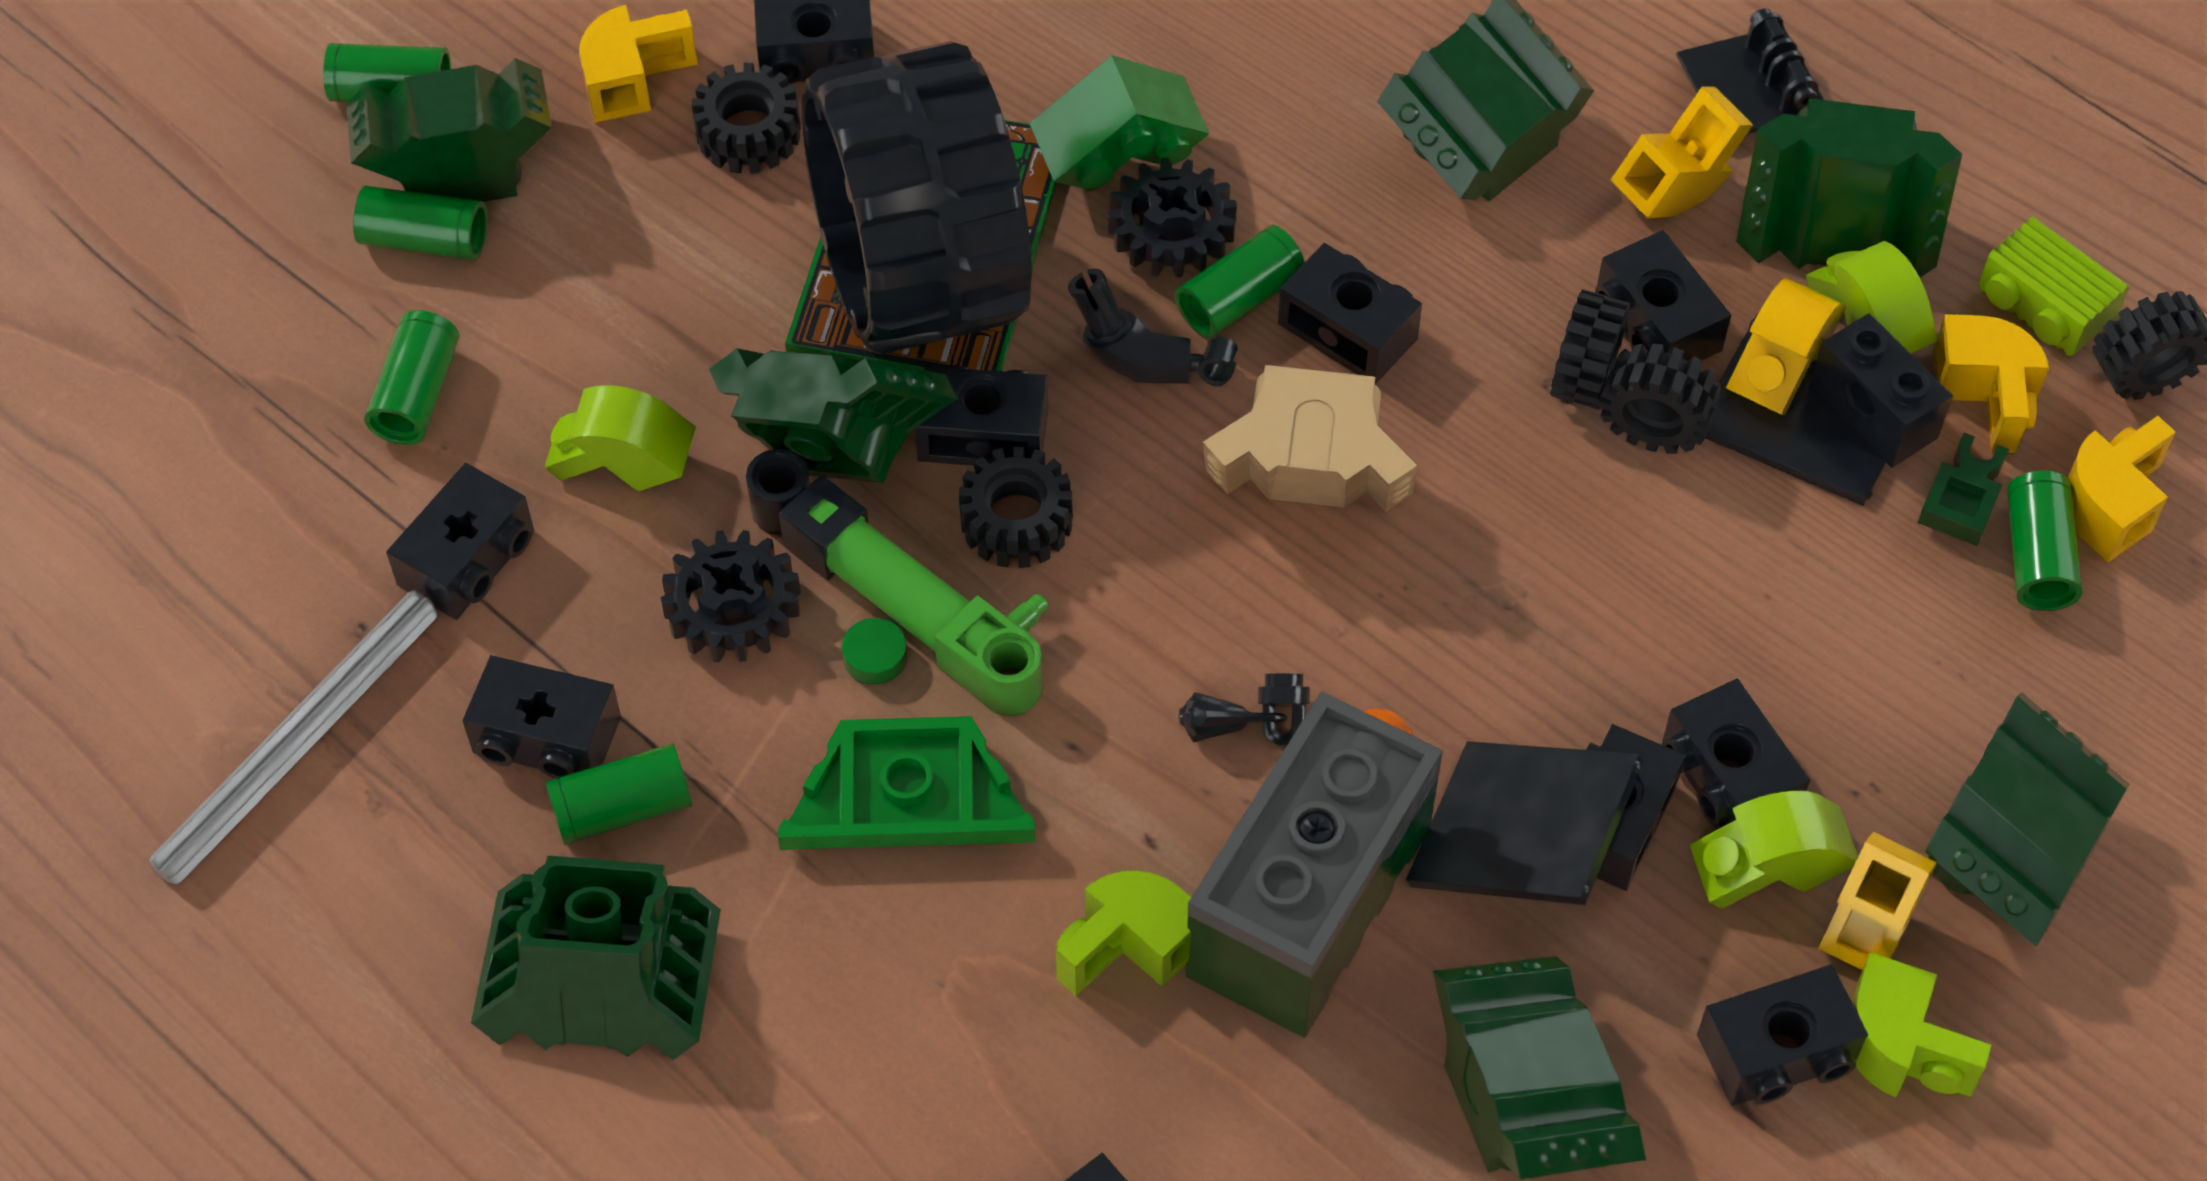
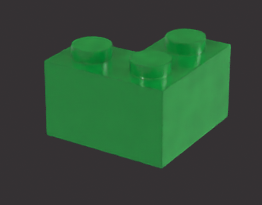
[1029,55,1210,190]

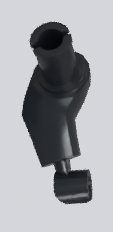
[1068,269,1238,386]

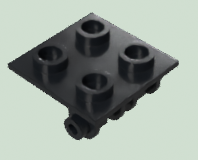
[1676,8,1824,134]

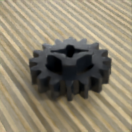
[1108,158,1237,277]
[660,530,801,662]

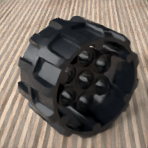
[802,41,1032,354]

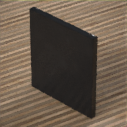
[1705,313,1886,506]
[1406,741,1644,905]

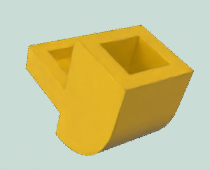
[579,5,698,123]
[1610,87,1753,218]
[1726,278,1847,415]
[1932,314,2049,453]
[2068,416,2176,563]
[1818,832,1937,970]

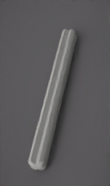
[149,590,438,885]

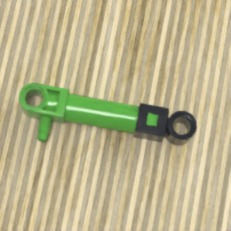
[745,449,1048,716]

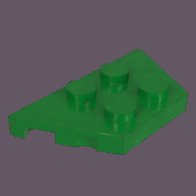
[778,716,1035,850]

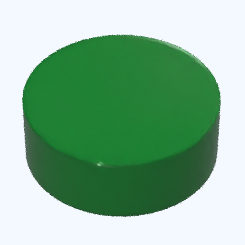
[842,618,907,684]

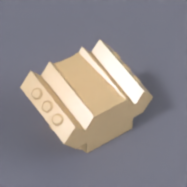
[1202,365,1417,512]

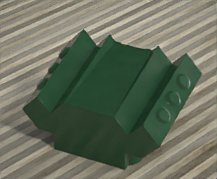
[1377,0,1594,201]
[346,58,552,202]
[1736,98,1963,277]
[709,348,957,483]
[1925,692,2130,947]
[471,855,721,1060]
[1433,956,1646,1180]

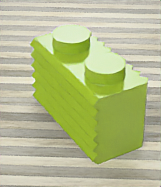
[1978,216,2130,356]

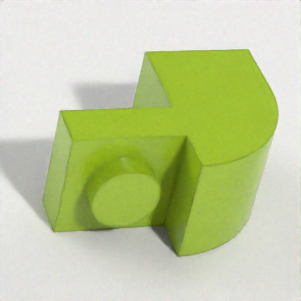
[1806,241,1938,354]
[544,385,696,492]
[1689,791,1858,909]
[1056,870,1191,996]
[1852,952,1992,1097]

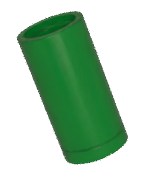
[323,43,452,102]
[353,185,487,261]
[1175,225,1305,339]
[364,310,460,445]
[2007,470,2083,611]
[545,743,692,845]

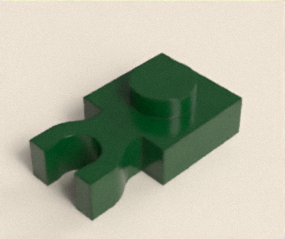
[1917,433,2009,546]

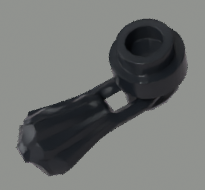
[1178,673,1310,745]

